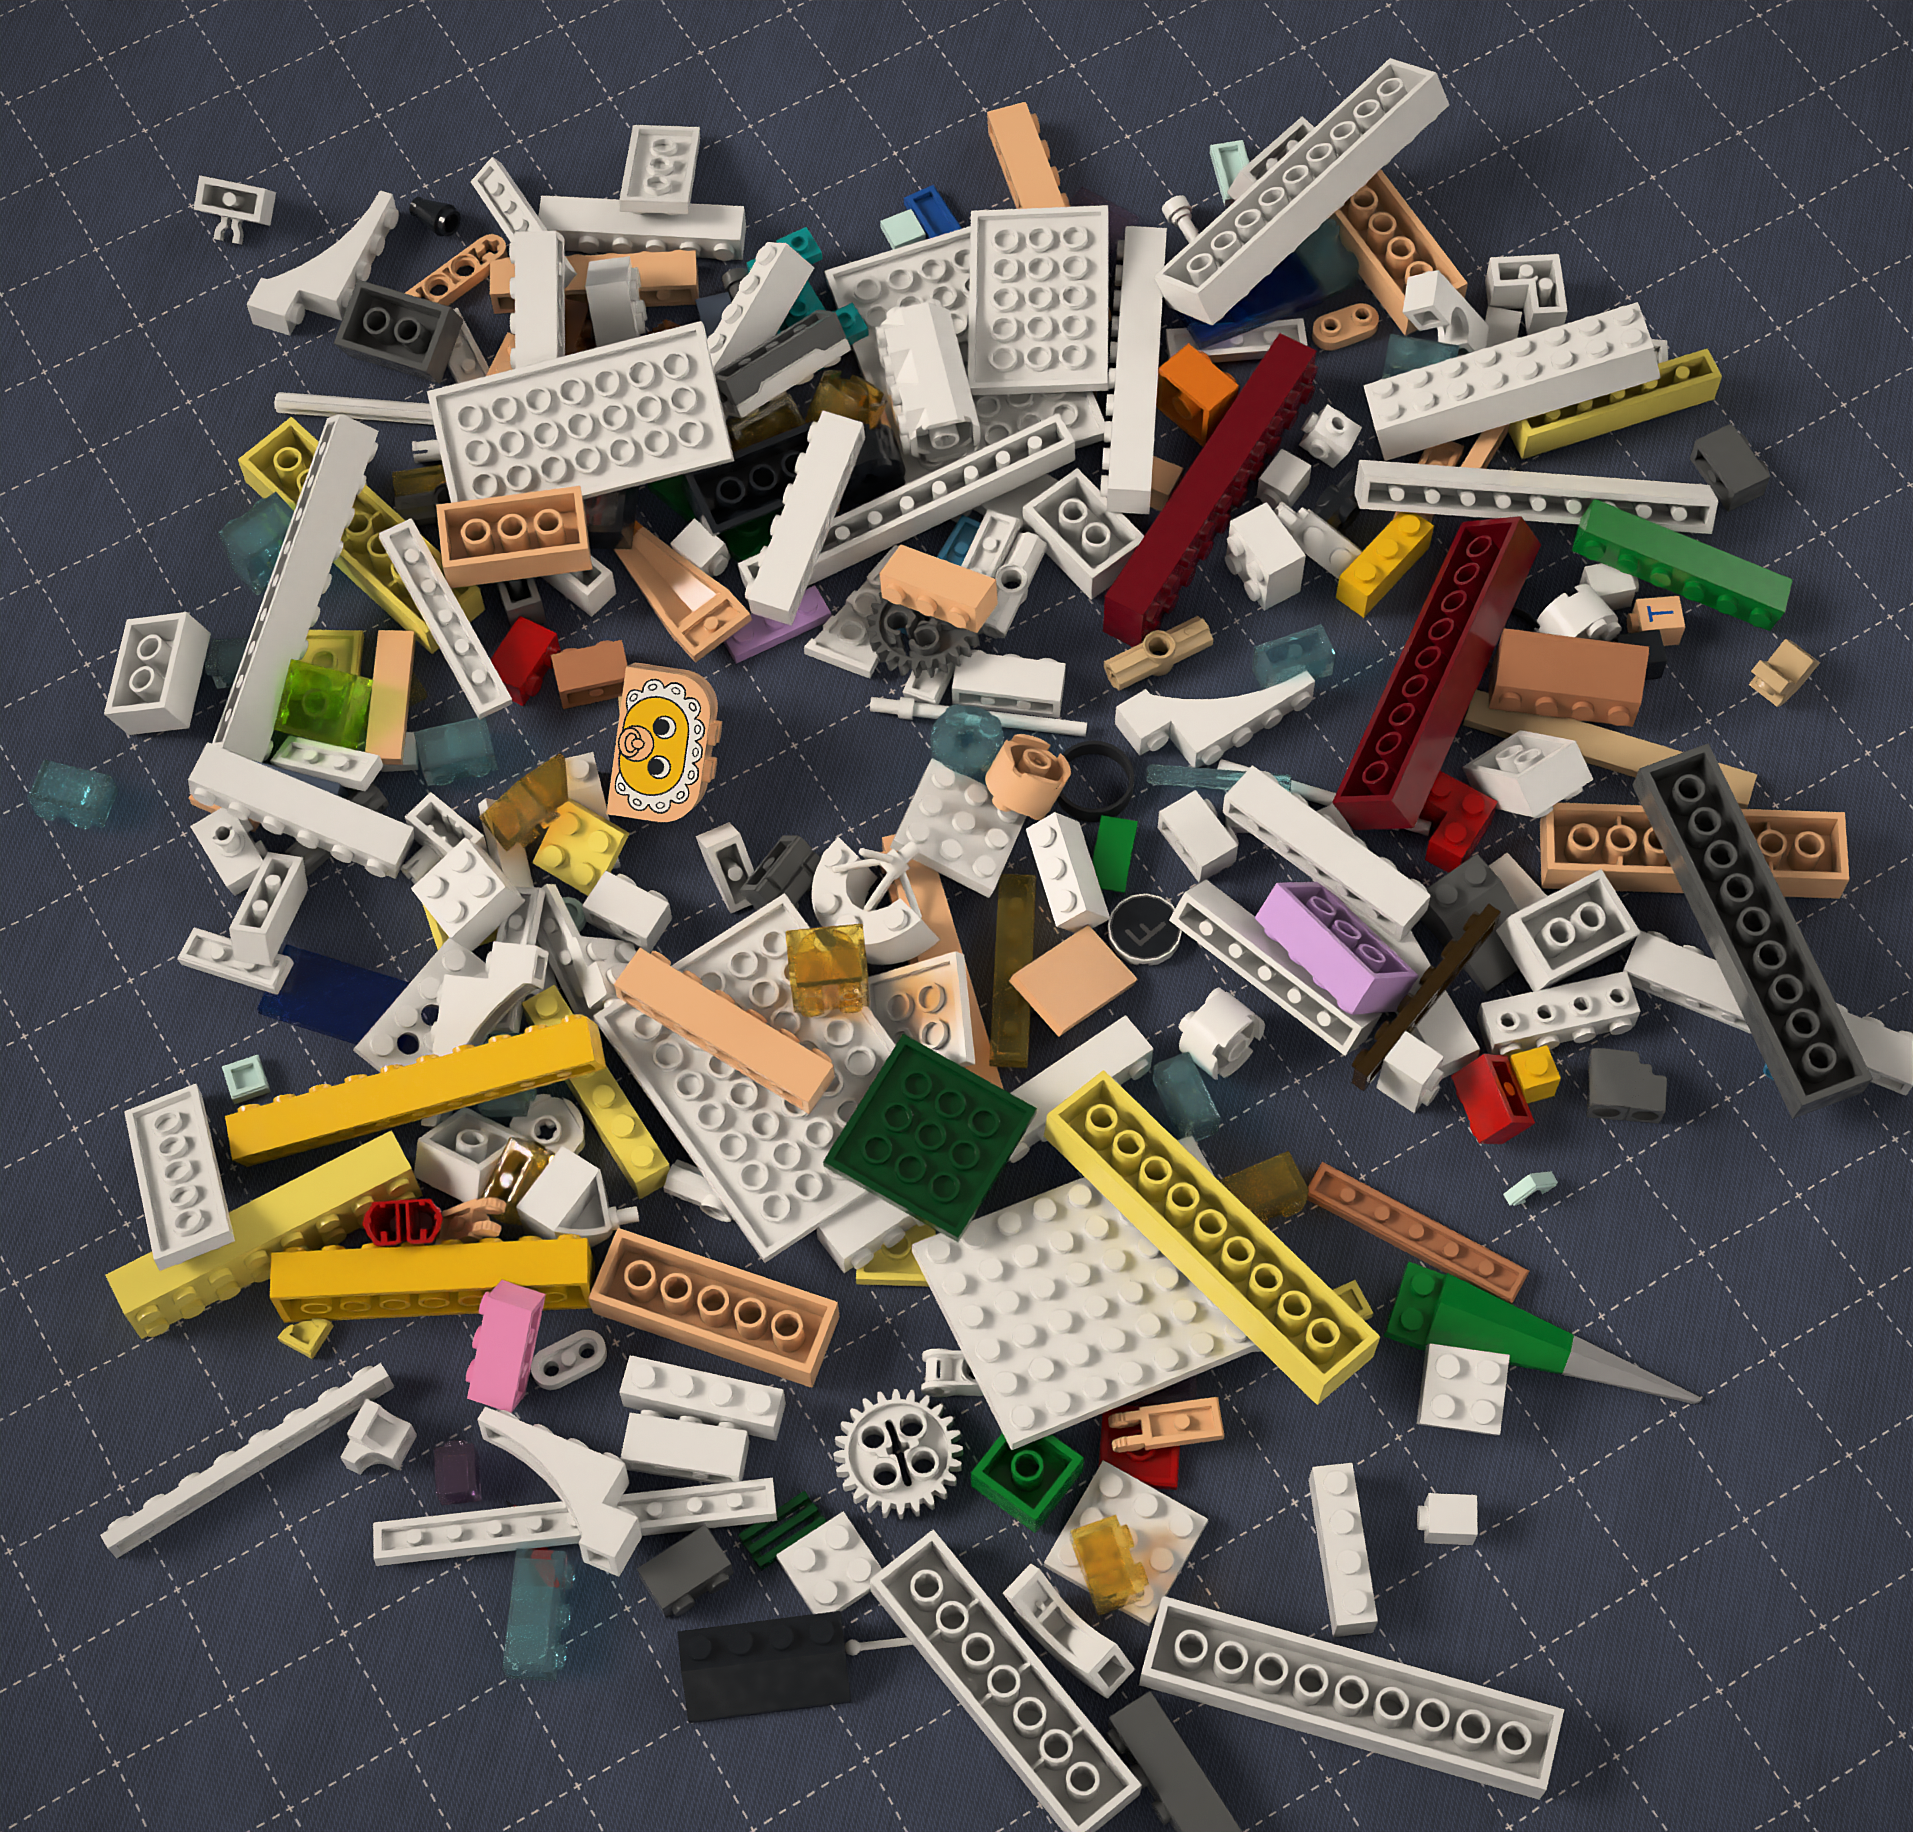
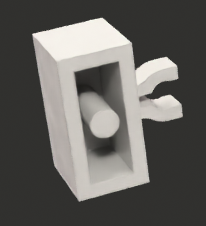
[194,175,276,245]

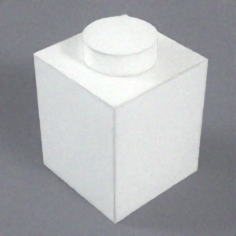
[1257,449,1312,509]
[670,518,731,577]
[1579,563,1639,610]
[1417,1493,1478,1545]

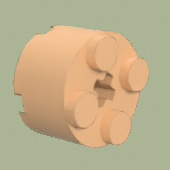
[985,734,1071,820]

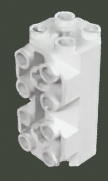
[875,299,981,463]

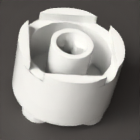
[1533,584,1622,641]
[1179,987,1265,1080]

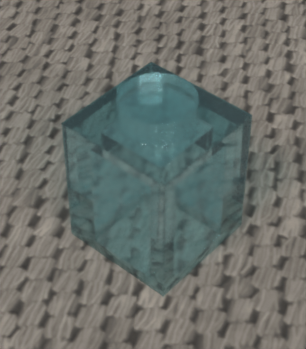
[205,638,249,688]

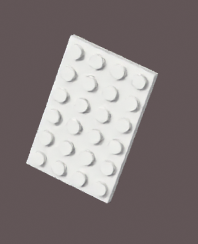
[968,205,1109,396]

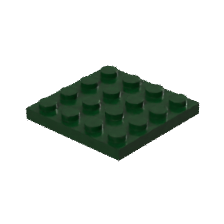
[823,1034,1037,1242]

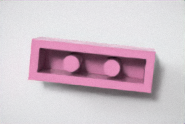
[466,1280,546,1413]

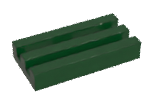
[738,1491,827,1571]

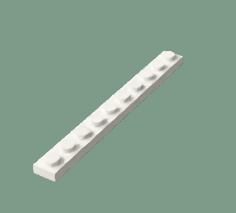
[373,1478,777,1566]

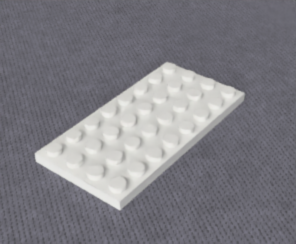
[427,321,734,503]

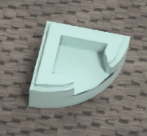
[1503,1171,1558,1206]

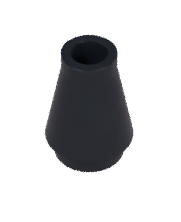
[409,197,461,236]

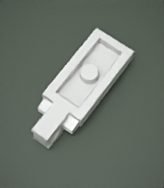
[1274,501,1363,579]

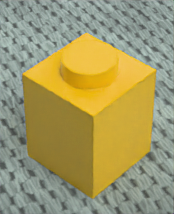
[1509,1045,1561,1104]

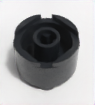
[843,424,906,504]

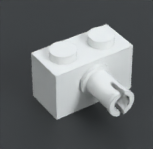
[400,792,489,884]
[190,807,268,896]

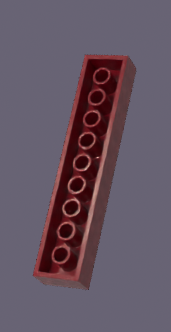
[1103,333,1318,647]
[1332,516,1541,830]

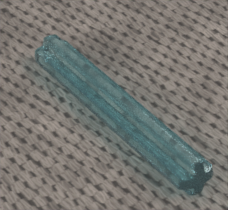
[1146,764,1292,792]

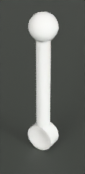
[845,1637,913,1656]

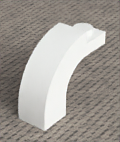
[1003,1564,1135,1699]

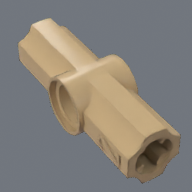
[1104,616,1213,691]

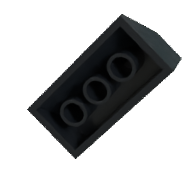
[681,421,813,536]
[677,1611,851,1723]

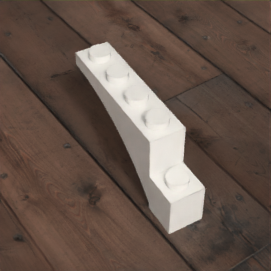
[247,191,399,336]
[1115,670,1315,770]
[421,941,549,1129]
[478,1407,642,1577]

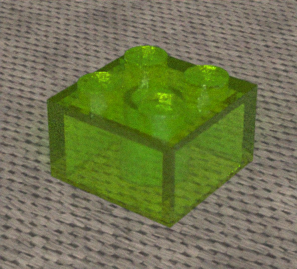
[273,659,374,750]

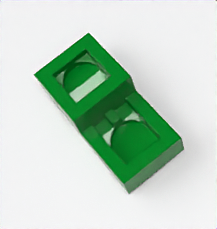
[1092,815,1138,893]

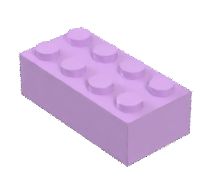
[1255,882,1419,1015]

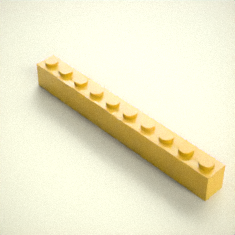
[225,1014,606,1167]

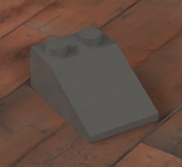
[1420,854,1520,994]

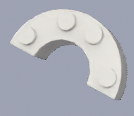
[812,837,940,965]

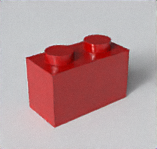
[490,616,561,707]
[1451,1054,1535,1144]

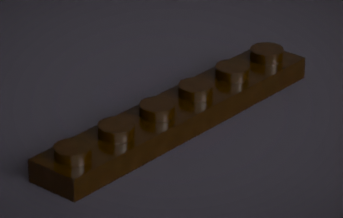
[1351,904,1501,1092]

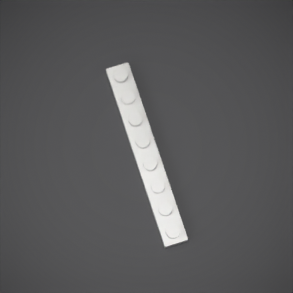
[100,1363,394,1559]

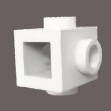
[1299,404,1362,468]

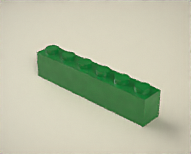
[1572,499,1793,631]

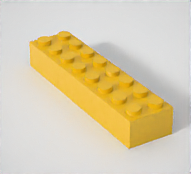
[270,1234,595,1323]

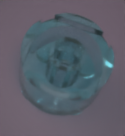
[930,704,1004,784]

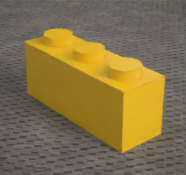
[1336,512,1434,618]

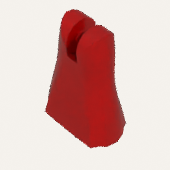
[363,1199,443,1246]

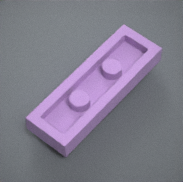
[724,586,831,664]

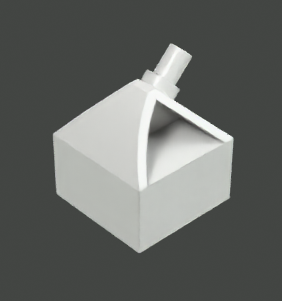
[516,1146,639,1248]

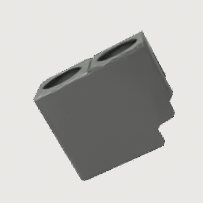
[1586,1048,1667,1124]

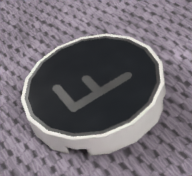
[1108,894,1182,966]

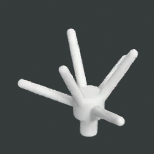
[832,840,922,918]

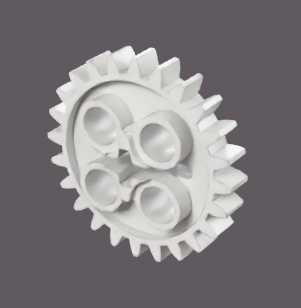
[834,1389,963,1519]

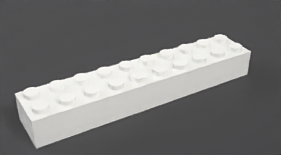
[1154,58,1449,326]
[1139,1596,1564,1800]

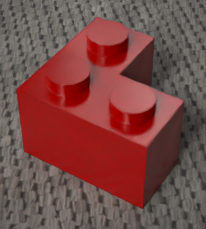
[1419,771,1498,873]

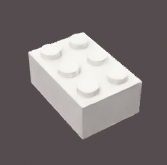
[1023,468,1144,600]
[104,612,211,735]
[1462,730,1593,818]
[1496,869,1641,992]

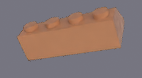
[1489,628,1649,727]

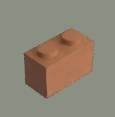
[551,640,628,709]

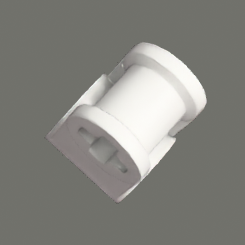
[921,1349,983,1397]

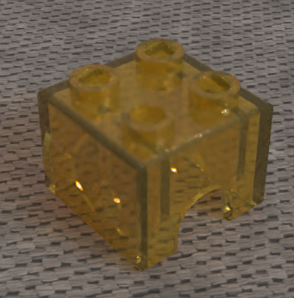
[785,923,870,1017]

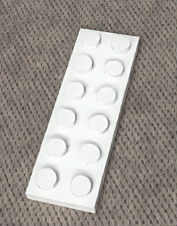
[124,1084,235,1271]

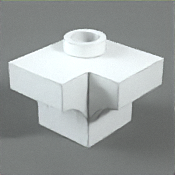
[341,1399,417,1475]

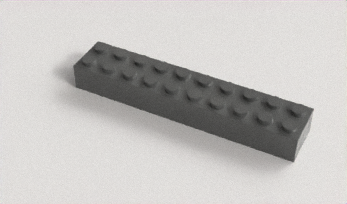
[1632,743,1873,1119]

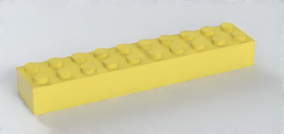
[1044,1070,1380,1405]

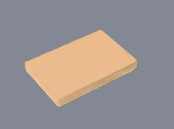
[1009,925,1138,1037]

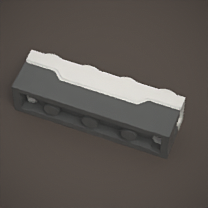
[715,309,851,419]

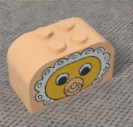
[606,662,722,822]

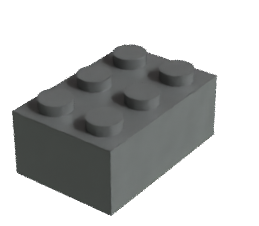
[334,279,464,384]

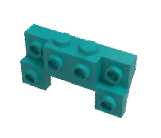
[746,227,869,374]

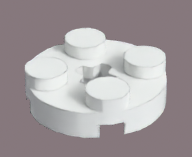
[508,1094,585,1172]

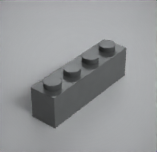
[1106,1691,1242,1832]

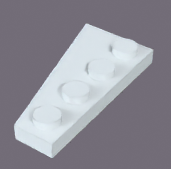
[804,545,899,679]

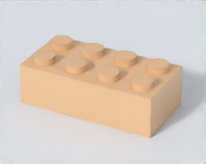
[436,486,592,588]

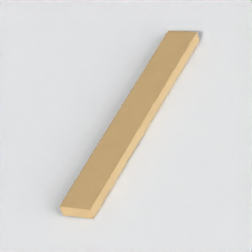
[1463,690,1757,809]

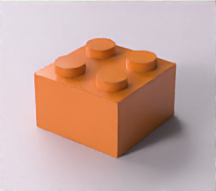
[1156,343,1239,447]

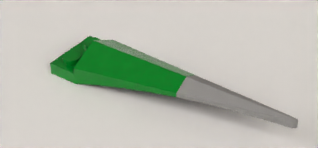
[1383,1262,1701,1404]

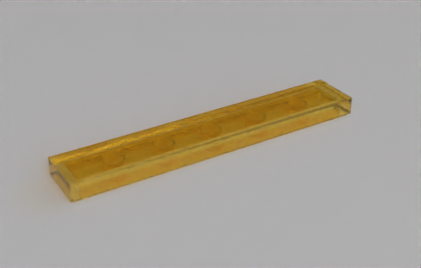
[989,874,1036,1068]

